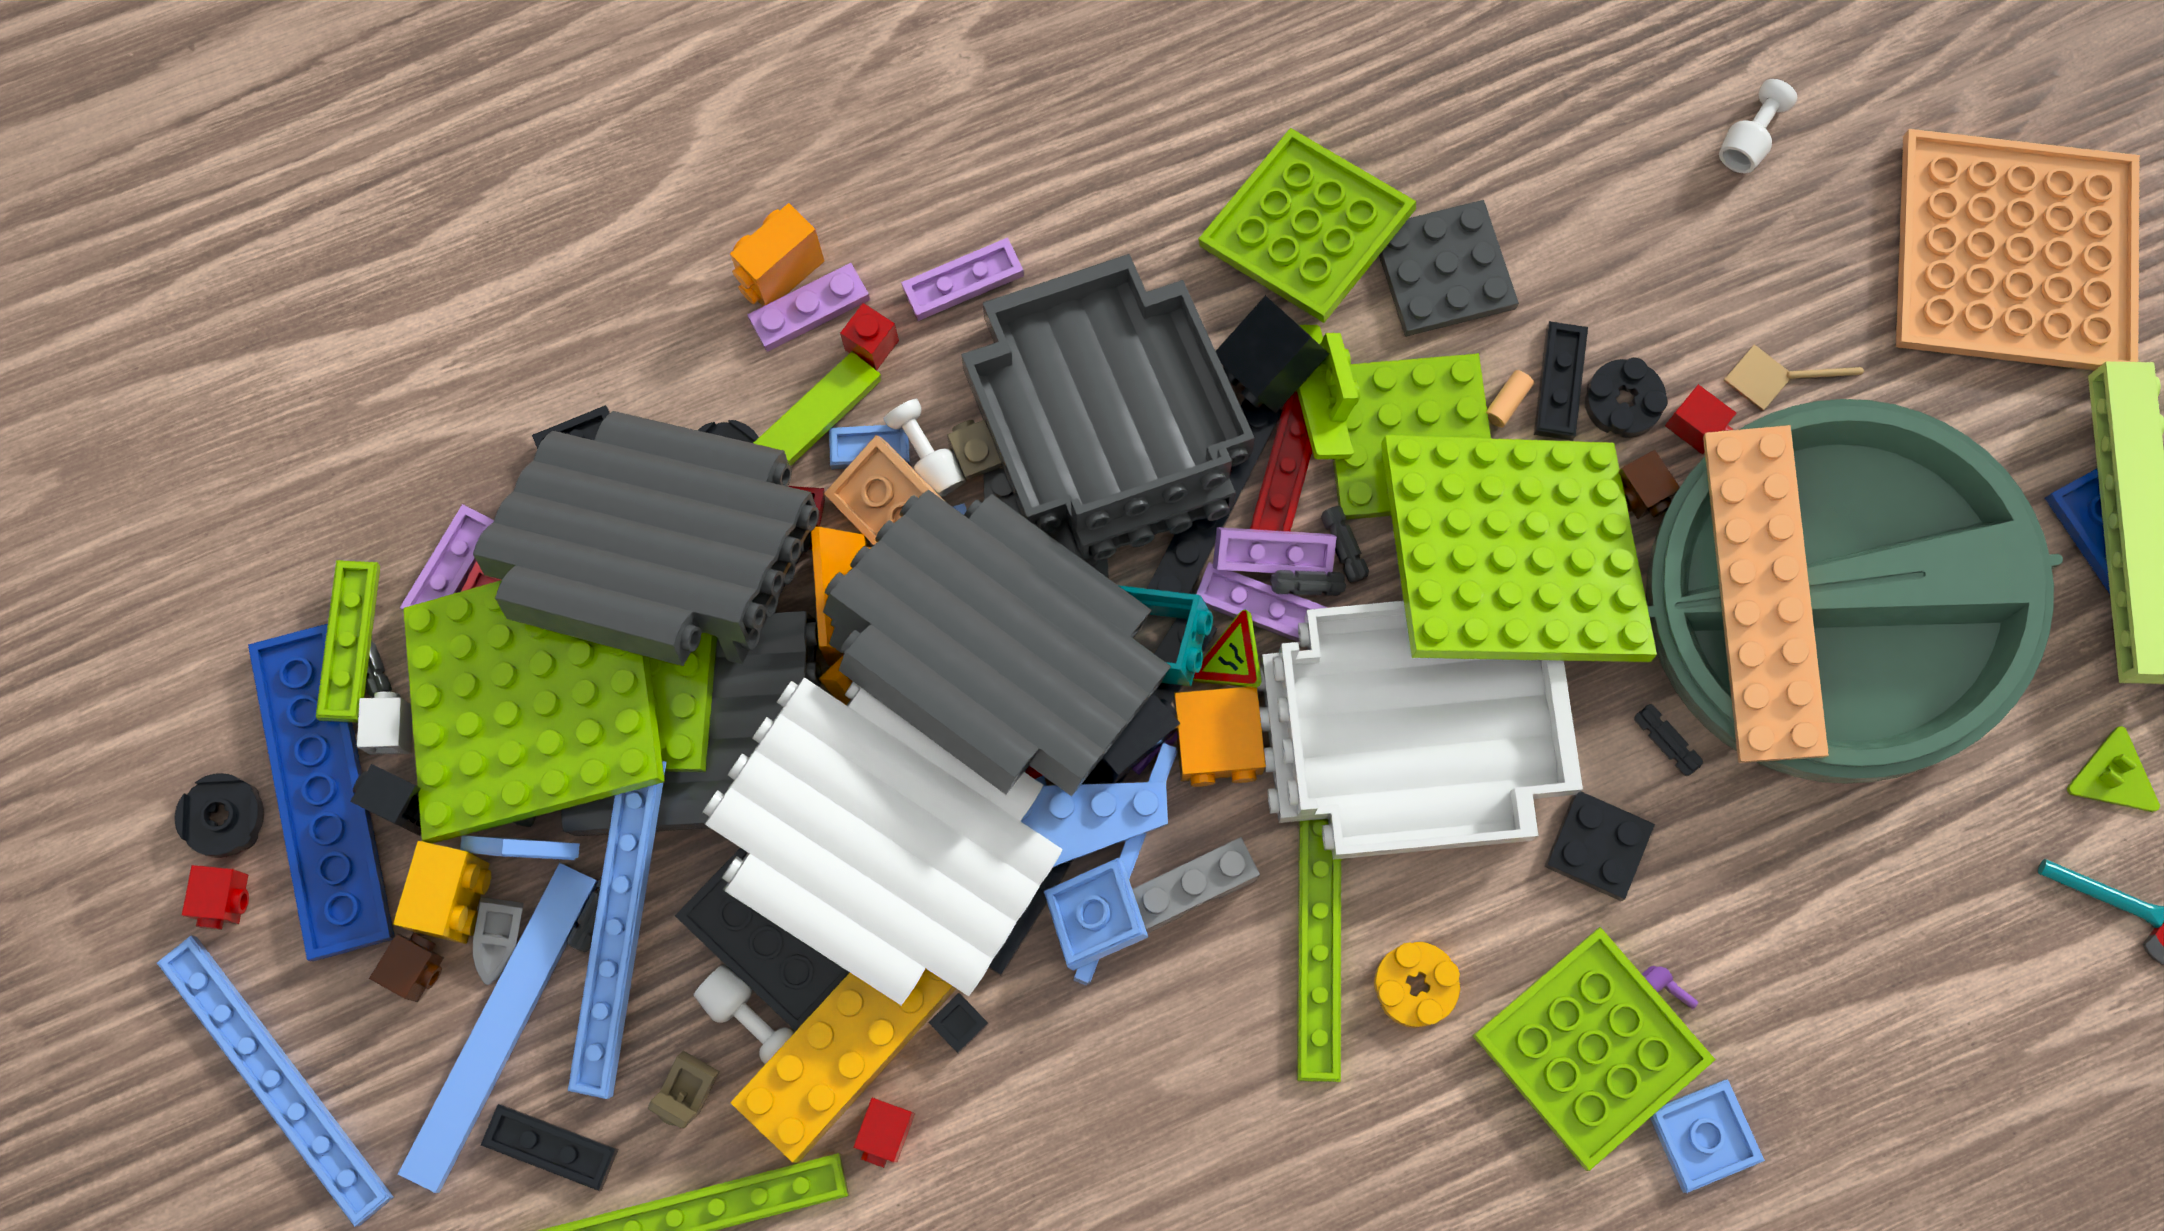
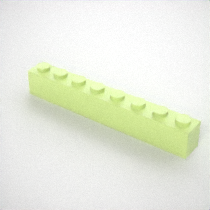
[2088,361,2164,684]

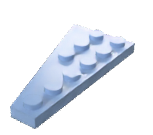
[1021,781,1168,867]

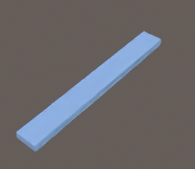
[568,761,667,1099]
[397,863,598,1193]
[157,935,394,1227]

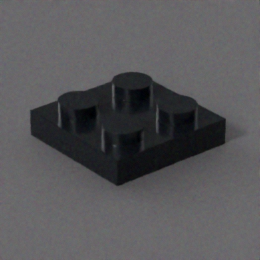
[1544,791,1655,901]

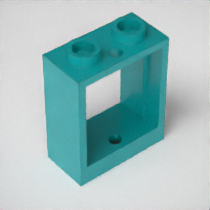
[1118,585,1213,686]

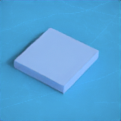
[460,835,580,860]
[1044,858,1148,971]
[1650,1079,1765,1193]

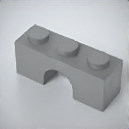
[1132,837,1260,934]

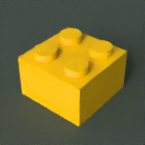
[393,841,491,944]

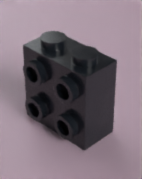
[1216,295,1330,413]
[1096,693,1180,783]

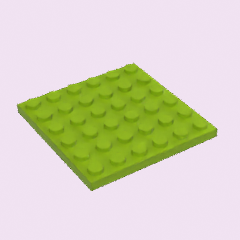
[1381,435,1657,662]
[403,580,665,844]

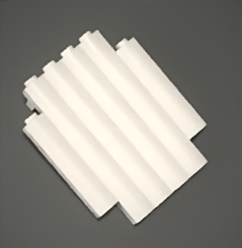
[1257,601,1583,860]
[703,677,1063,1006]

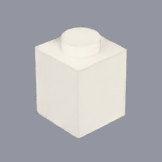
[357,692,412,755]

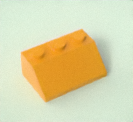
[811,527,871,666]

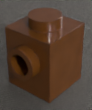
[1618,449,1680,519]
[369,932,444,1002]

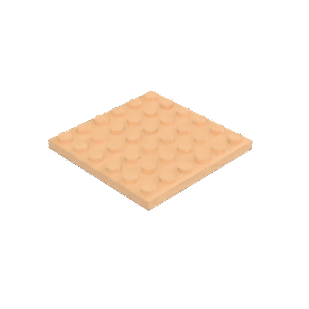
[1896,129,2140,371]

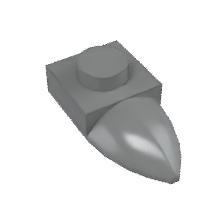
[473,897,524,985]

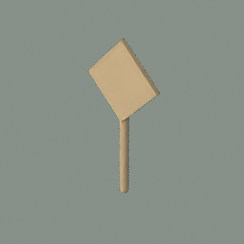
[1723,344,1864,411]

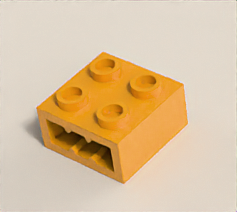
[730,203,824,306]
[1173,687,1266,787]

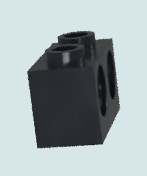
[350,764,421,836]

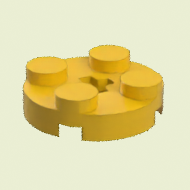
[1374,942,1460,1028]

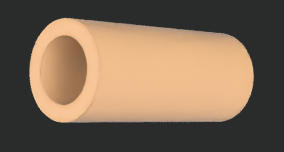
[1486,370,1534,428]

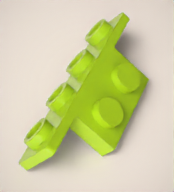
[1297,325,1360,460]

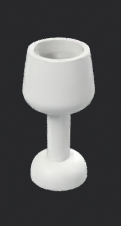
[1719,79,1798,173]
[883,399,966,498]
[694,964,795,1064]

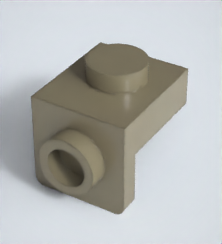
[947,420,1002,481]
[648,1051,720,1129]

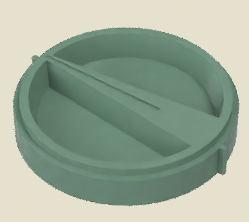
[1646,399,2063,784]

